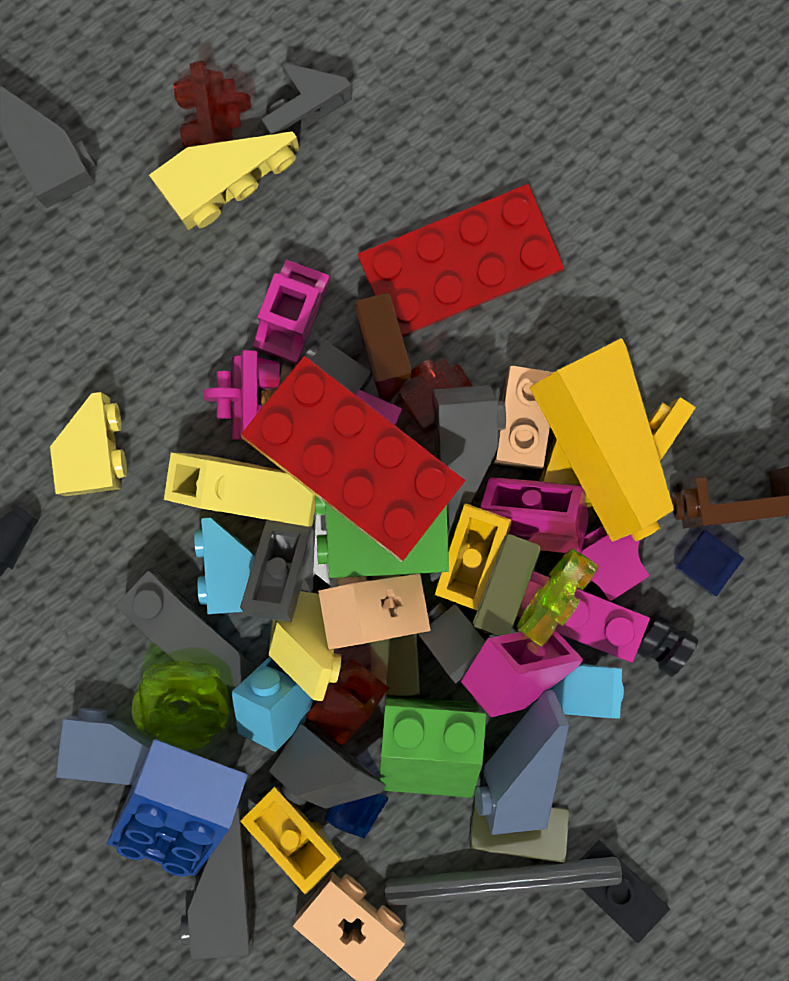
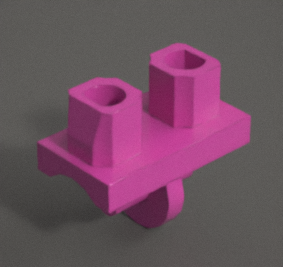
[203,350,280,440]

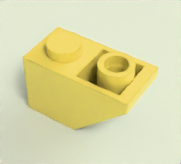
[50,392,127,496]
[268,591,341,701]

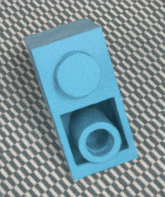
[194,518,256,614]
[232,657,314,752]
[525,663,624,718]

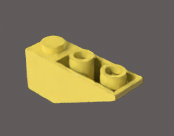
[149,131,299,230]
[164,452,315,527]

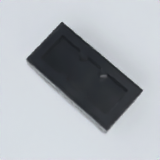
[580,840,670,943]

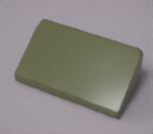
[473,534,541,636]
[370,634,420,696]
[469,801,569,862]

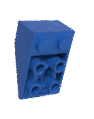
[107,739,248,877]

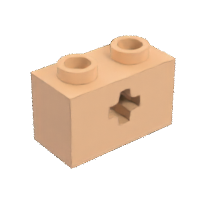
[492,366,554,471]
[318,573,431,650]
[293,872,405,981]

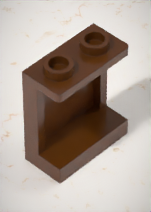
[671,466,789,529]

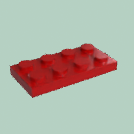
[358,184,564,337]
[241,356,466,562]

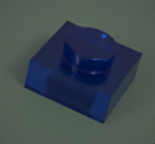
[675,530,744,597]
[324,792,389,839]

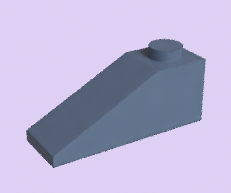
[475,690,569,835]
[56,708,153,785]

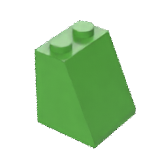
[315,496,449,578]
[379,696,486,798]

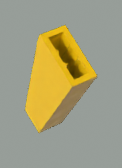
[529,338,674,542]

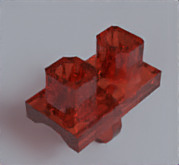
[173,60,252,148]

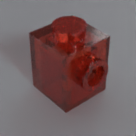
[397,358,472,433]
[306,658,389,746]

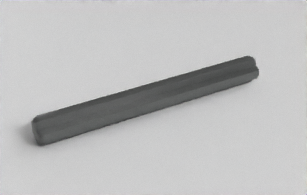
[384,857,622,906]

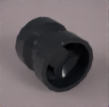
[637,611,698,677]

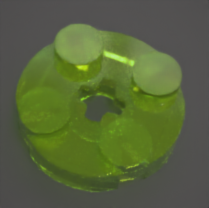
[517,548,599,647]
[132,661,230,750]

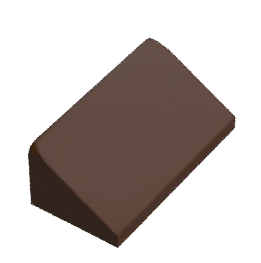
[355,293,411,402]

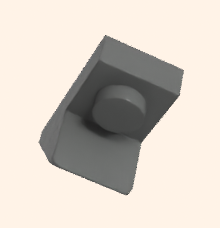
[261,63,352,135]
[240,520,314,622]

